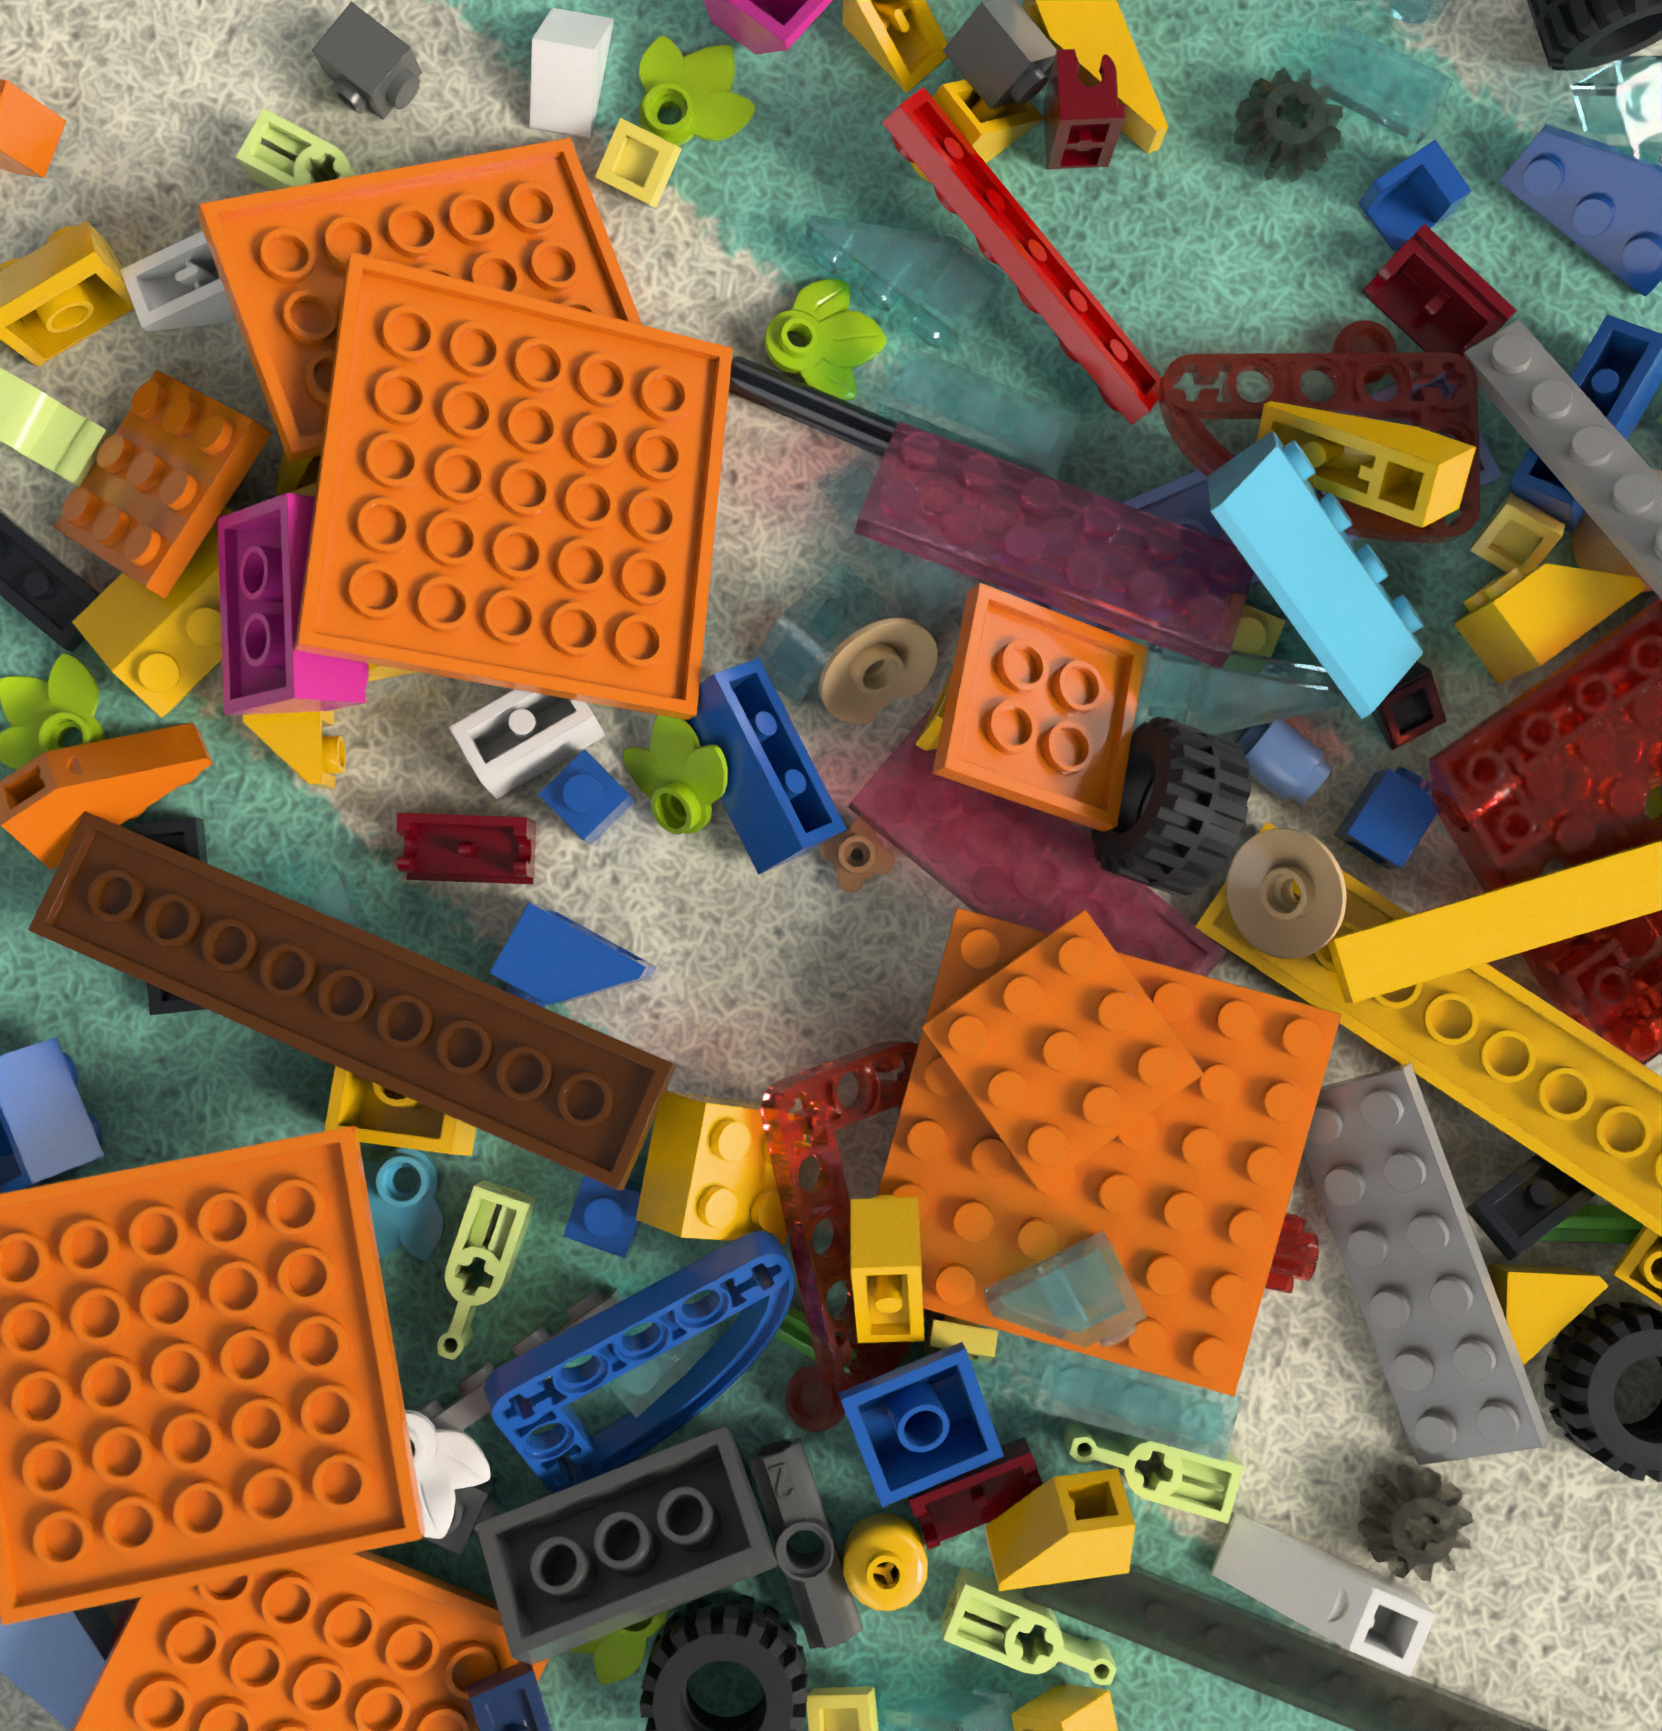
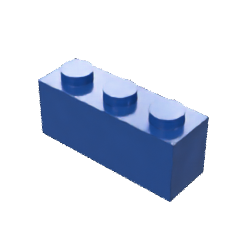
[1510,314,1662,533]
[683,658,847,875]

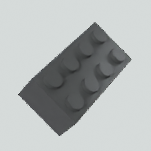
[476,1426,779,1665]

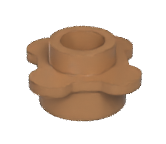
[820,817,895,892]

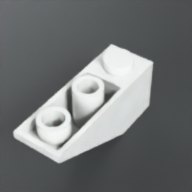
[1210,1512,1436,1677]

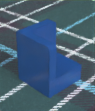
[1358,139,1472,251]

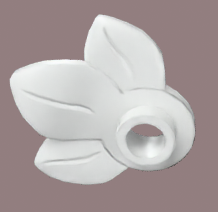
[405,1410,491,1539]

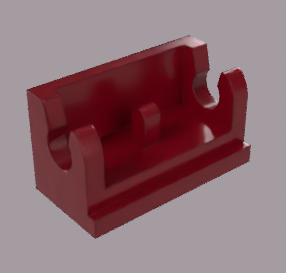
[1043,49,1126,169]
[1362,223,1517,373]
[397,812,536,885]
[908,1437,1043,1550]

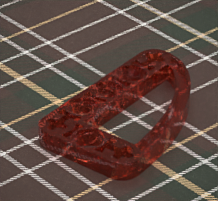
[1158,352,1480,543]
[761,1040,926,1390]

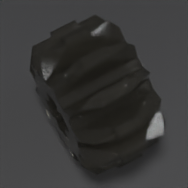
[1233,67,1343,184]
[1357,1464,1474,1582]

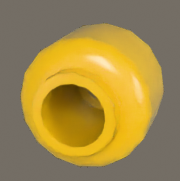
[843,1513,928,1611]

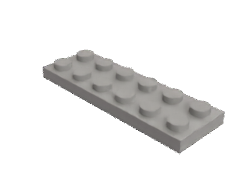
[1303,1063,1549,1466]

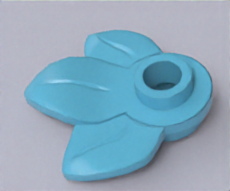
[362,1148,444,1261]

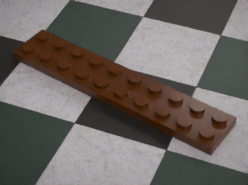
[28,811,677,1190]

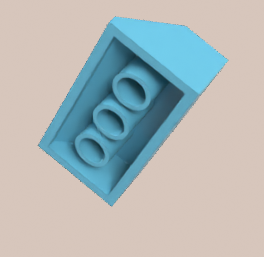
[1207,430,1424,719]

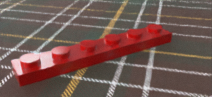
[882,87,1168,425]

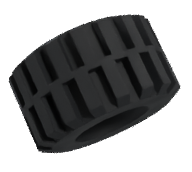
[1527,0,1662,71]
[1091,716,1251,896]
[1544,1302,1662,1482]
[640,1593,808,1731]

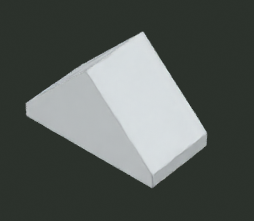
[530,8,614,140]
[120,231,235,332]

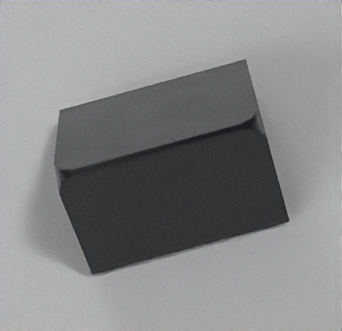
[1371,661,1447,750]

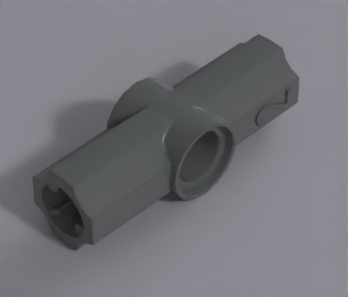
[747,1437,863,1649]

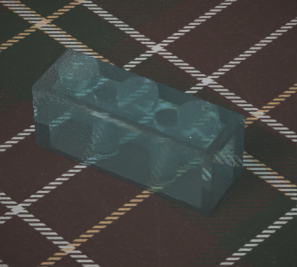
[876,343,1081,487]
[1027,1342,1242,1461]

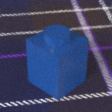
[538,749,636,845]
[1334,767,1444,870]
[563,1175,642,1258]

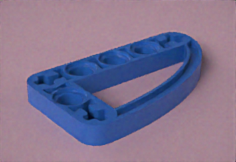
[484,1231,795,1493]

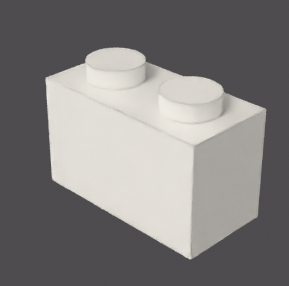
[449,689,606,799]

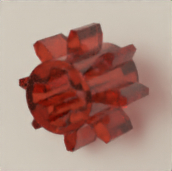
[1265,1213,1319,1294]

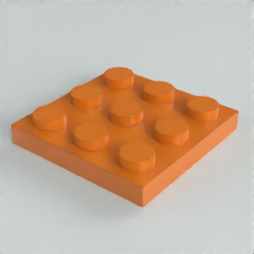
[54,370,272,599]
[932,583,1147,832]
[921,909,1204,1191]

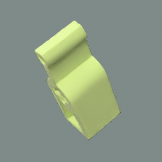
[236,108,357,191]
[0,367,112,487]
[437,1180,538,1361]
[1063,1424,1244,1524]
[940,1567,1117,1685]

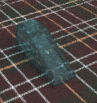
[817,451,975,633]
[1134,634,1343,736]

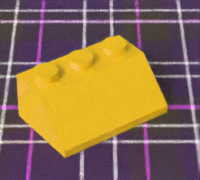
[72,504,235,718]

